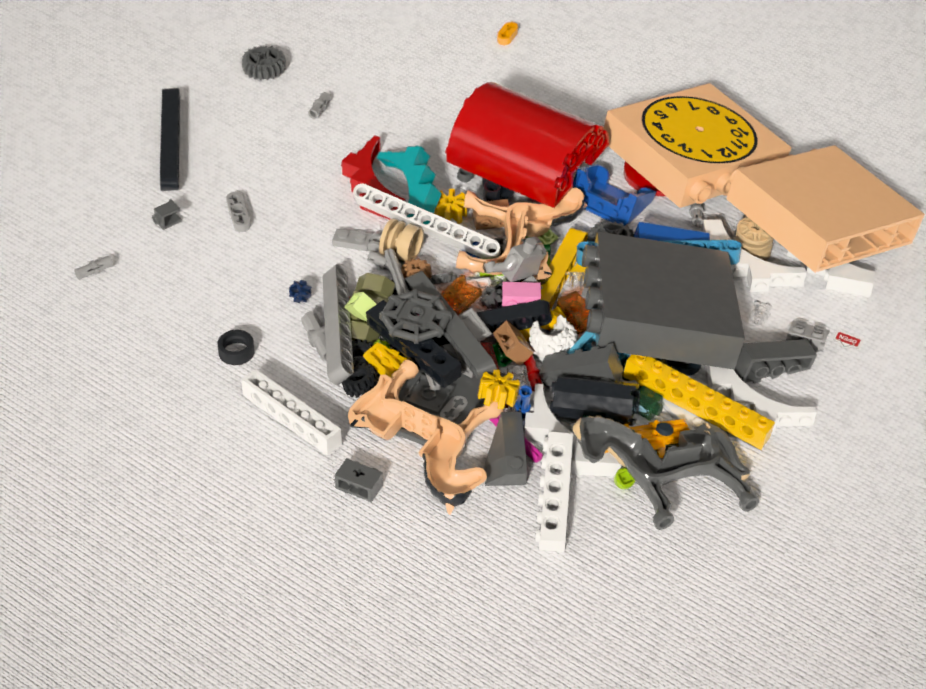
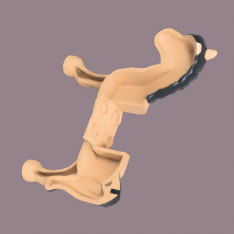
[456,188,587,285]
[348,360,504,515]

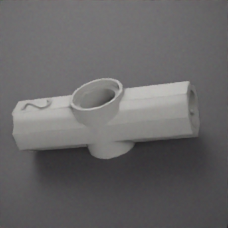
[301,311,327,362]

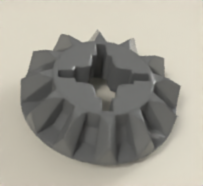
[429,272,458,284]

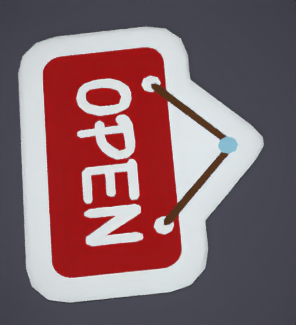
[833,330,863,349]

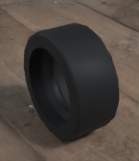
[217,329,255,365]

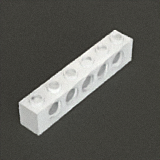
[242,369,342,456]
[535,432,573,552]

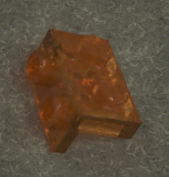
[440,274,482,316]

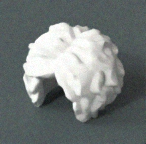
[529,315,578,361]

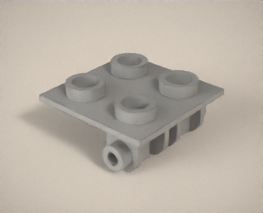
[786,320,830,352]

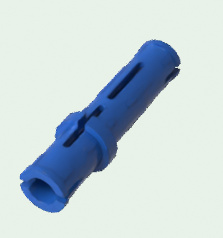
[515,385,532,419]

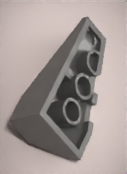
[484,412,527,486]

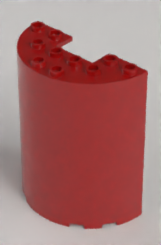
[445,82,609,208]

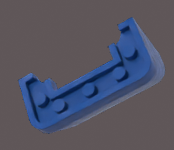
[572,164,656,226]

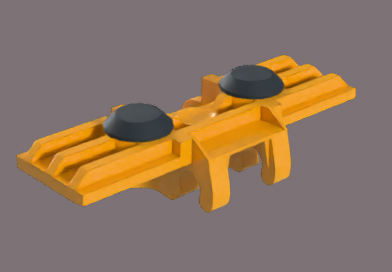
[605,419,690,458]

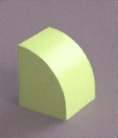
[344,292,376,321]

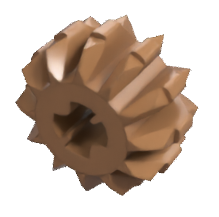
[401,257,432,279]

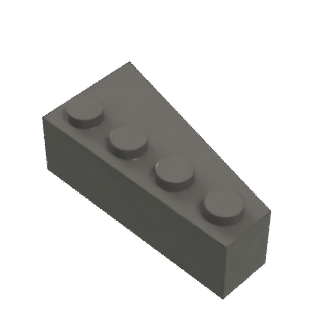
[734,339,817,384]

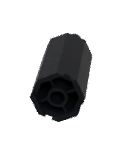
[550,375,640,426]

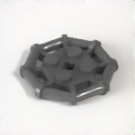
[379,289,452,344]

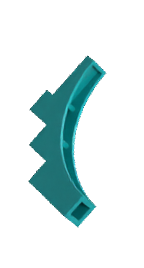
[377,146,442,225]

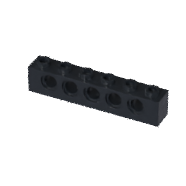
[366,300,462,389]

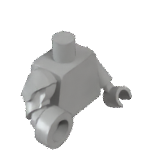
[484,236,547,282]

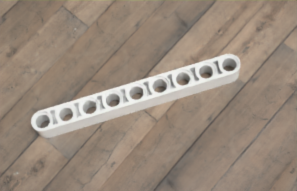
[353,184,501,259]

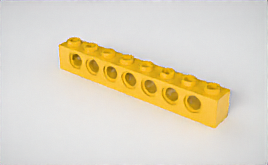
[623,354,775,450]

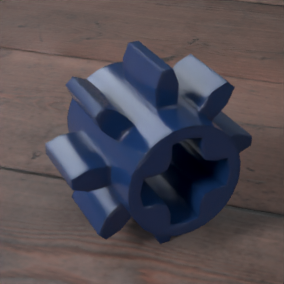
[289,280,312,303]

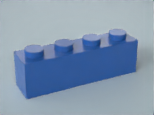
[634,222,710,241]

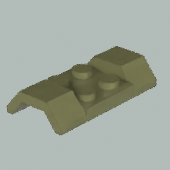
[350,273,395,345]

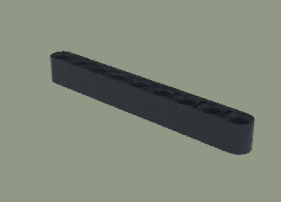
[160,88,180,191]

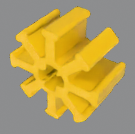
[434,189,467,224]
[477,370,520,409]

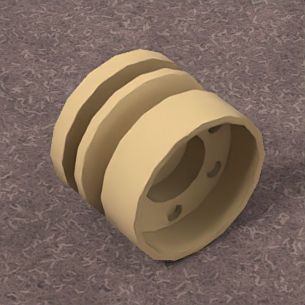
[735,217,774,261]
[379,218,424,262]

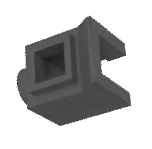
[152,199,182,230]

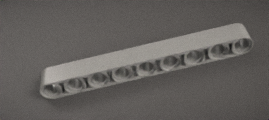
[322,264,354,385]

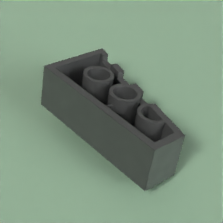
[539,343,623,387]

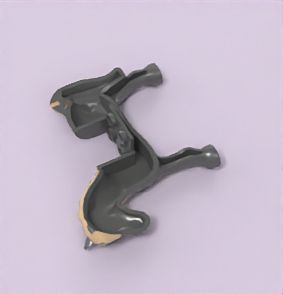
[570,416,760,530]

